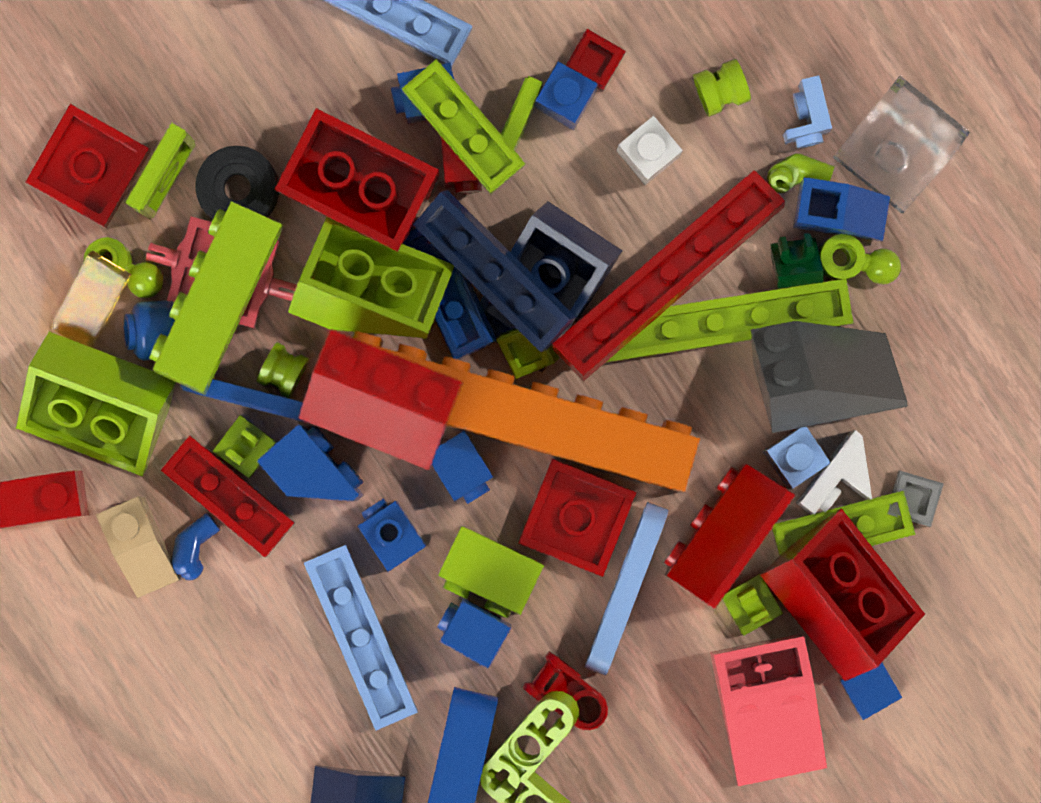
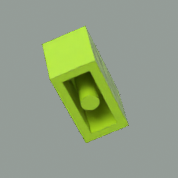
[438,526,544,618]

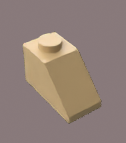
[96,496,180,598]

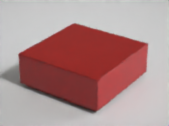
[566,29,626,92]

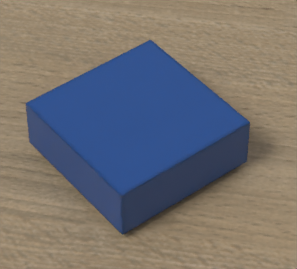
[839,663,903,720]

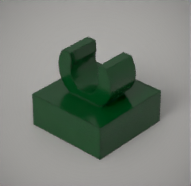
[770,233,823,289]

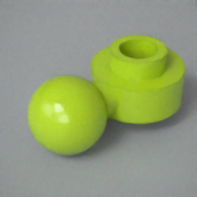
[819,234,901,285]
[84,237,163,298]

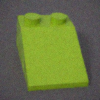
[288,216,454,339]

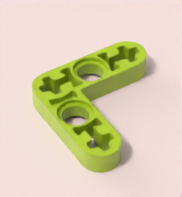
[480,691,579,803]

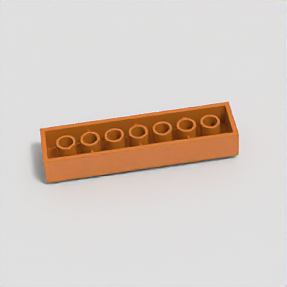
[353,331,700,492]

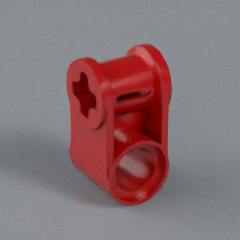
[522,651,608,731]

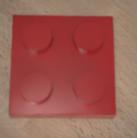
[25,104,151,228]
[518,459,637,577]

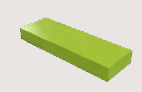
[402,59,526,195]
[772,491,916,556]

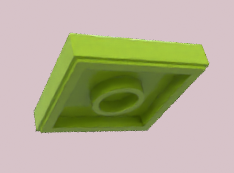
[125,123,196,220]

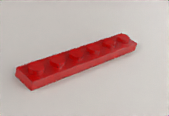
[552,170,785,382]

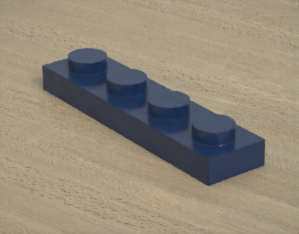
[413,190,576,352]

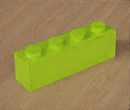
[149,201,282,395]

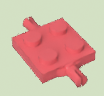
[146,216,298,329]

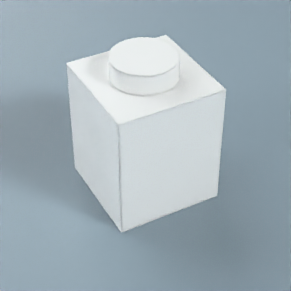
[617,115,683,185]

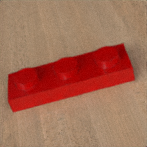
[160,435,295,558]

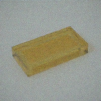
[49,251,132,347]

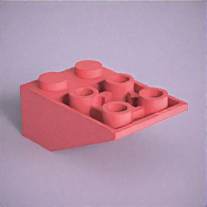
[710,634,827,786]

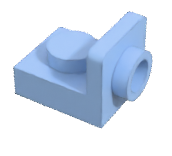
[783,75,832,149]

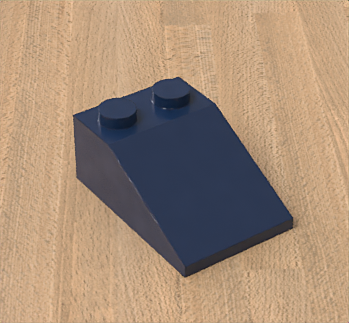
[480,201,623,373]

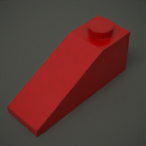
[0,470,89,529]

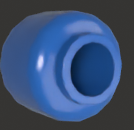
[124,300,175,361]

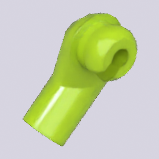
[767,153,835,194]

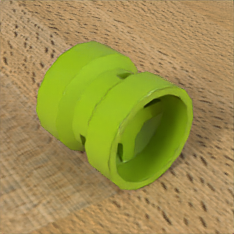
[693,59,751,117]

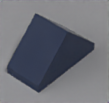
[310,765,405,803]

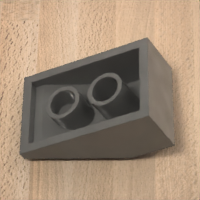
[751,321,908,433]

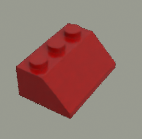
[274,108,440,252]
[299,329,463,470]
[663,464,795,609]
[760,508,925,681]

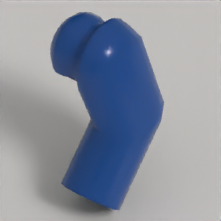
[171,512,220,581]

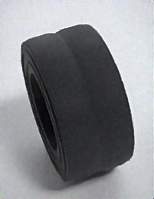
[195,145,279,220]

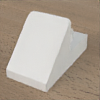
[796,430,872,514]

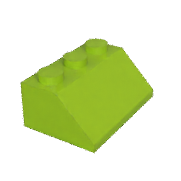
[16,331,176,477]

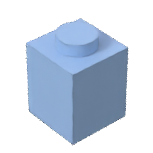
[762,427,831,489]

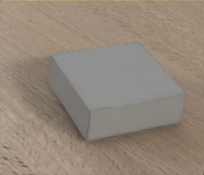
[887,471,944,527]

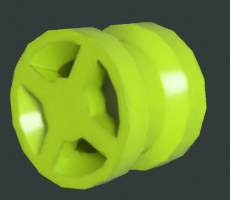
[256,342,309,398]

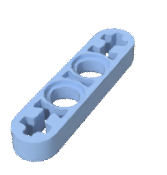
[584,502,669,676]

